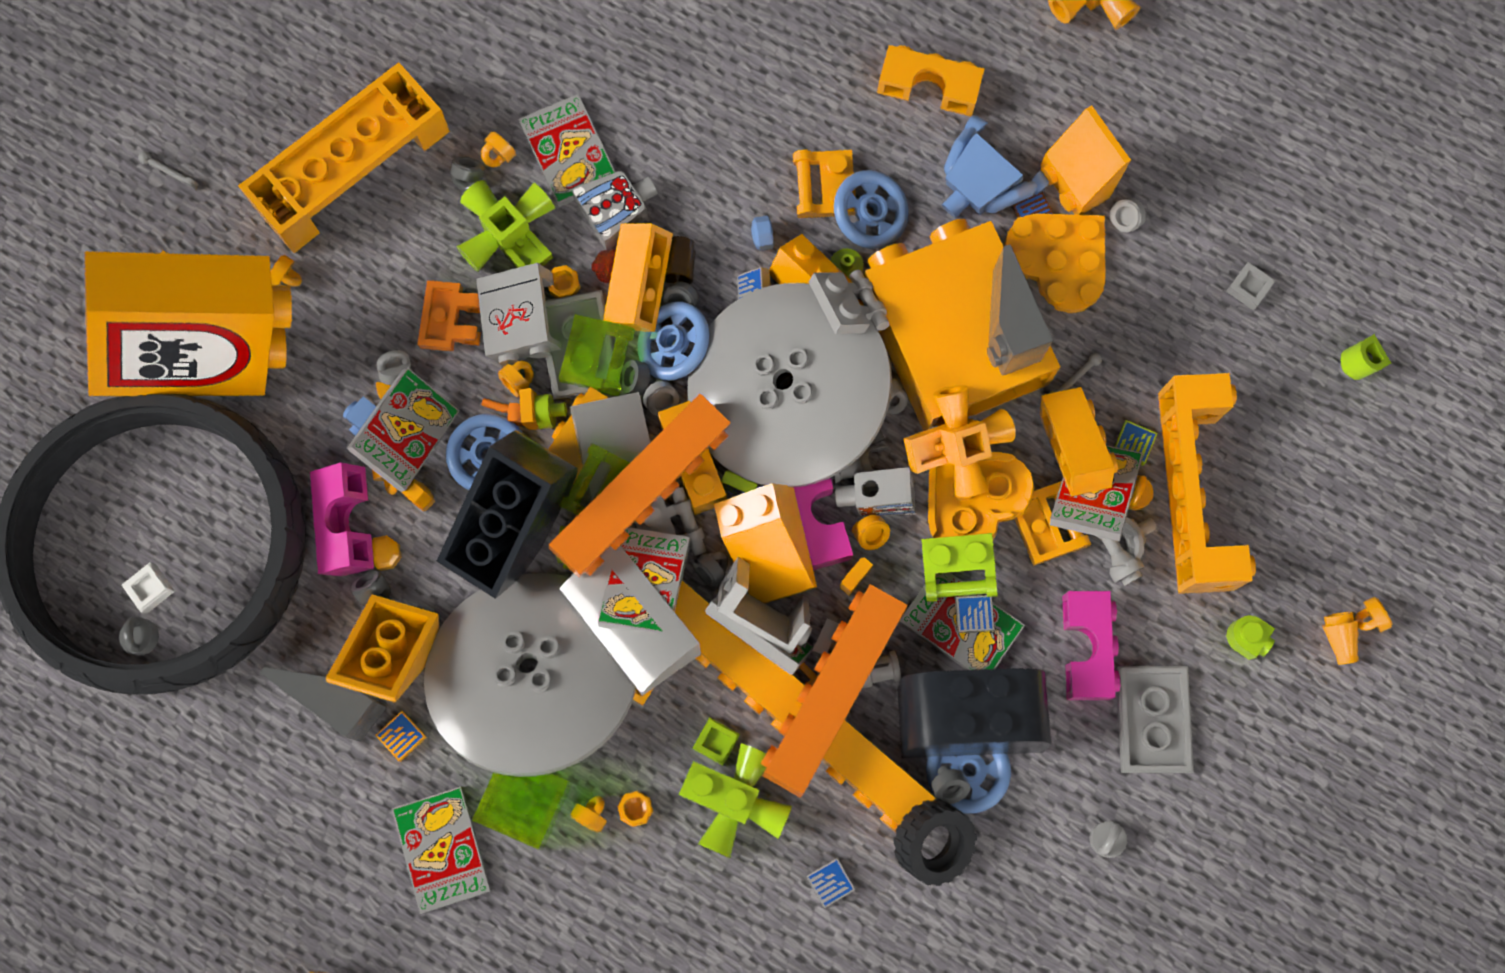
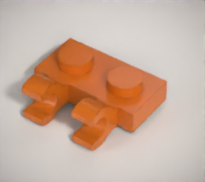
[417,280,481,352]

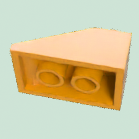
[1040,105,1131,215]
[714,483,817,604]
[326,594,439,702]

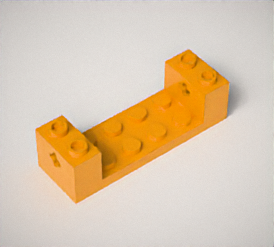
[238,62,450,253]
[1158,373,1256,594]

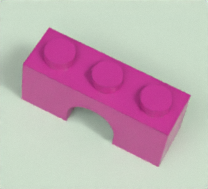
[310,463,374,576]
[794,478,853,570]
[1062,591,1120,700]

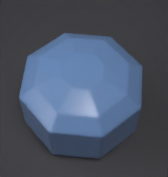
[751,215,774,251]

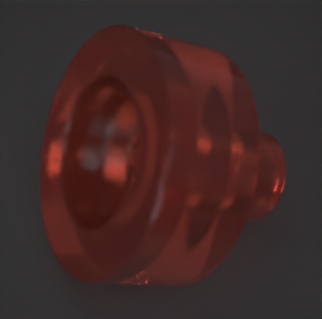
[592,250,616,283]

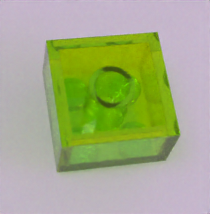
[472,772,573,850]

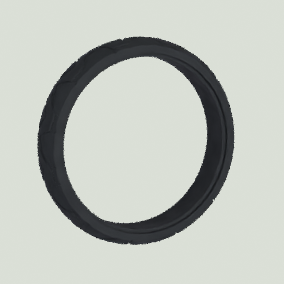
[0,394,306,695]

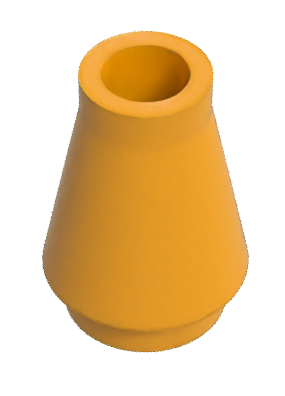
[1322,611,1359,665]

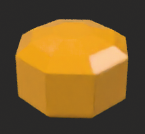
[548,265,580,298]
[401,479,435,512]
[372,535,402,571]
[617,791,654,827]

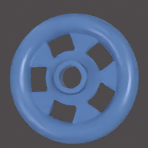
[834,170,909,249]
[637,302,710,381]
[446,414,524,490]
[926,754,1011,814]

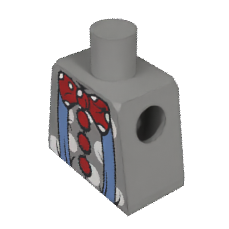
[572,171,658,251]
[835,467,916,516]

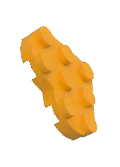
[1004,214,1106,313]
[928,452,1034,540]

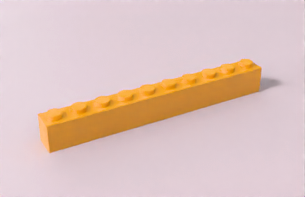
[675,581,936,833]

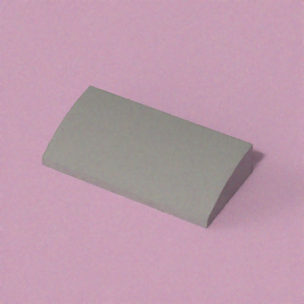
[560,546,701,696]

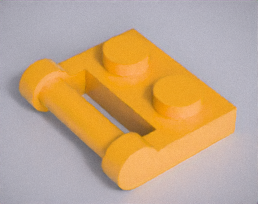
[793,150,856,218]
[1014,481,1092,566]

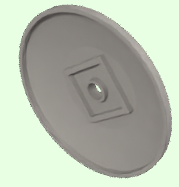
[687,283,892,487]
[424,573,636,776]

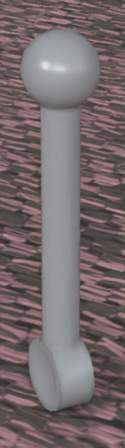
[138,151,199,190]
[1049,353,1102,394]

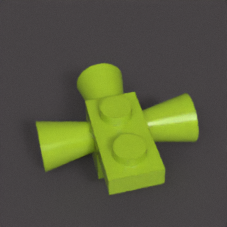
[456,180,555,272]
[679,743,792,859]

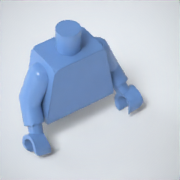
[942,115,1049,218]

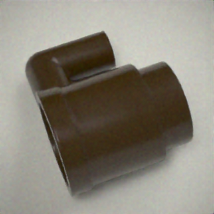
[664,236,696,284]

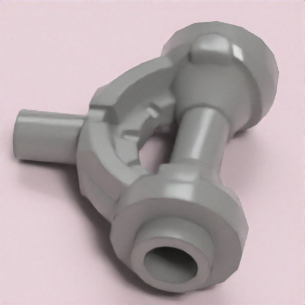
[1096,517,1157,586]

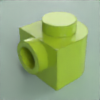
[1341,334,1391,380]
[1226,615,1275,660]

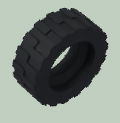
[893,799,977,886]

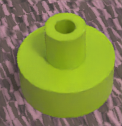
[831,248,864,279]
[534,394,567,429]

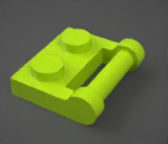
[921,533,998,602]

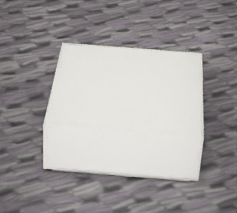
[122,562,175,614]

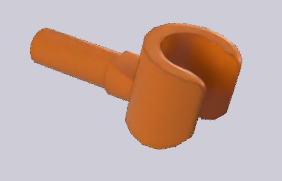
[481,398,524,426]

